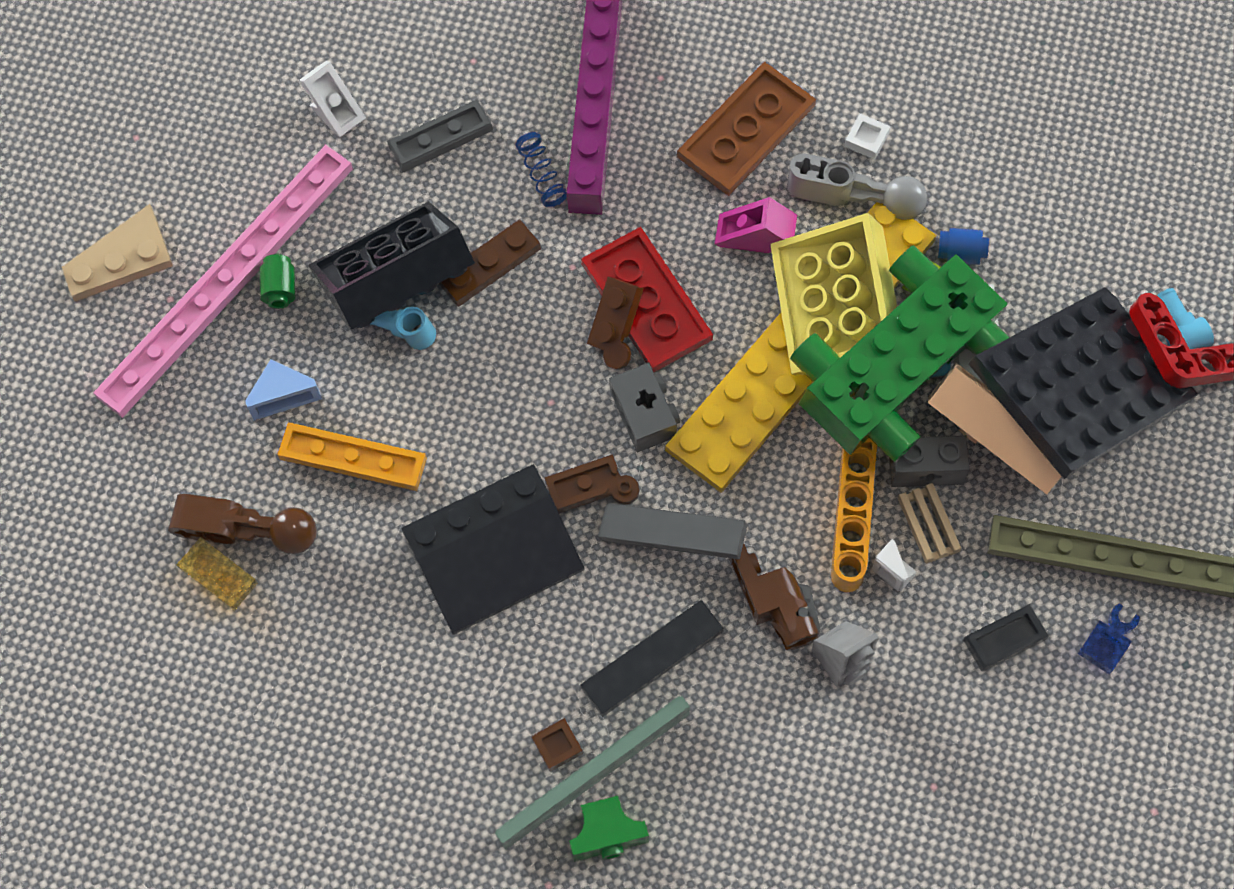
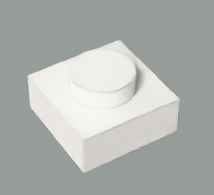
[844,113,891,160]

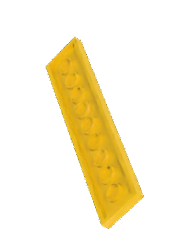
[665,202,937,493]

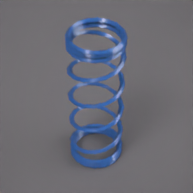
[515,132,567,207]

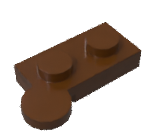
[587,277,644,369]
[544,454,640,514]

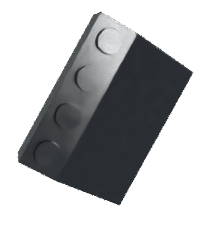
[308,201,475,330]
[401,464,585,635]

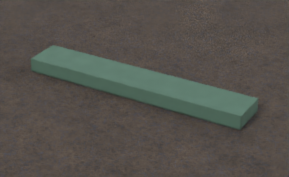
[495,696,690,850]

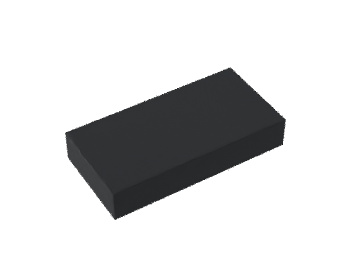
[963,604,1049,672]

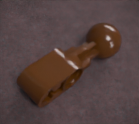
[168,494,317,554]

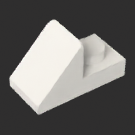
[299,61,366,137]

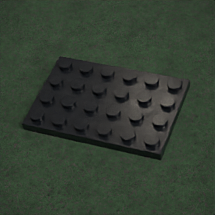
[969,287,1198,479]

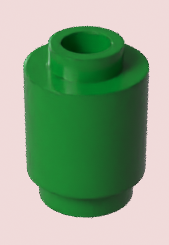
[260,254,296,309]

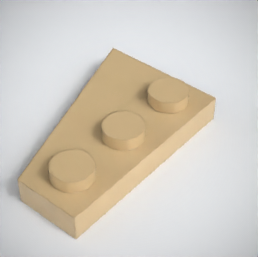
[62,204,173,302]

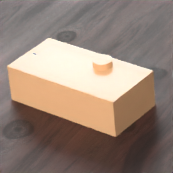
[928,362,1062,494]

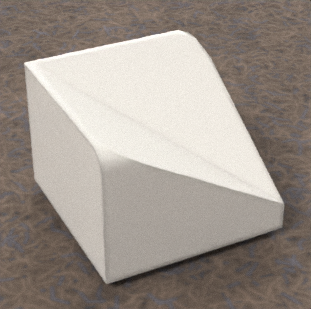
[872,539,916,592]

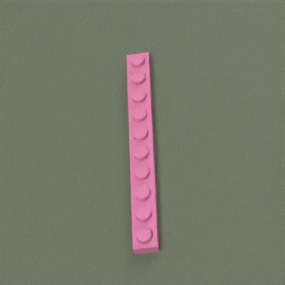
[93,145,353,418]

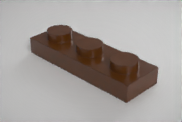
[438,219,541,307]

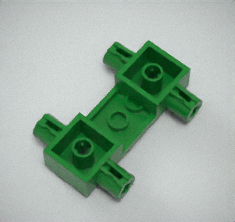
[790,245,1010,463]

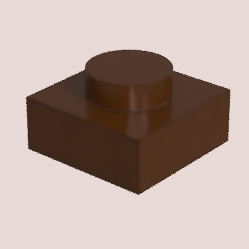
[531,718,583,772]

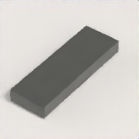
[387,99,493,173]

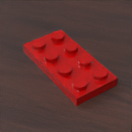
[581,226,713,373]

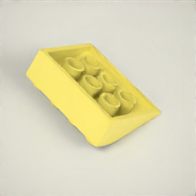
[770,213,897,376]

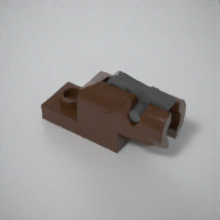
[729,543,820,650]

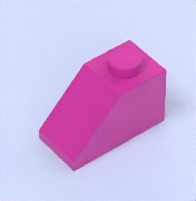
[715,197,797,253]

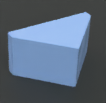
[245,359,322,420]

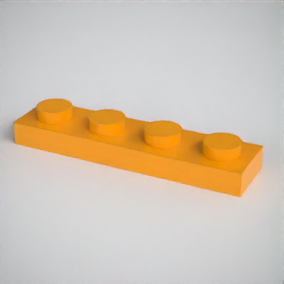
[277,422,427,491]

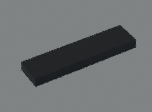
[580,599,724,717]

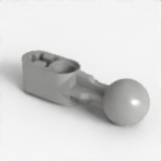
[787,153,927,220]

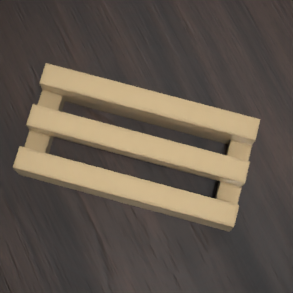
[898,483,961,564]

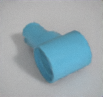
[1157,288,1214,349]
[370,307,437,350]

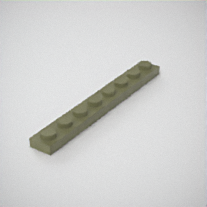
[987,515,1234,598]

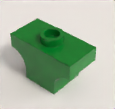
[569,795,649,862]

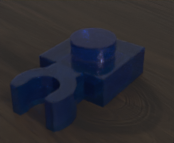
[1077,603,1140,675]

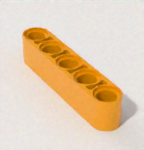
[831,438,877,593]

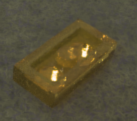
[176,537,258,611]

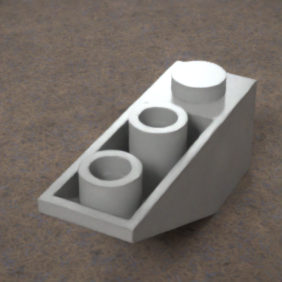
[812,621,879,687]

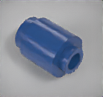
[938,228,989,265]

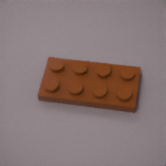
[677,61,816,196]

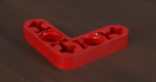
[1129,293,1234,388]

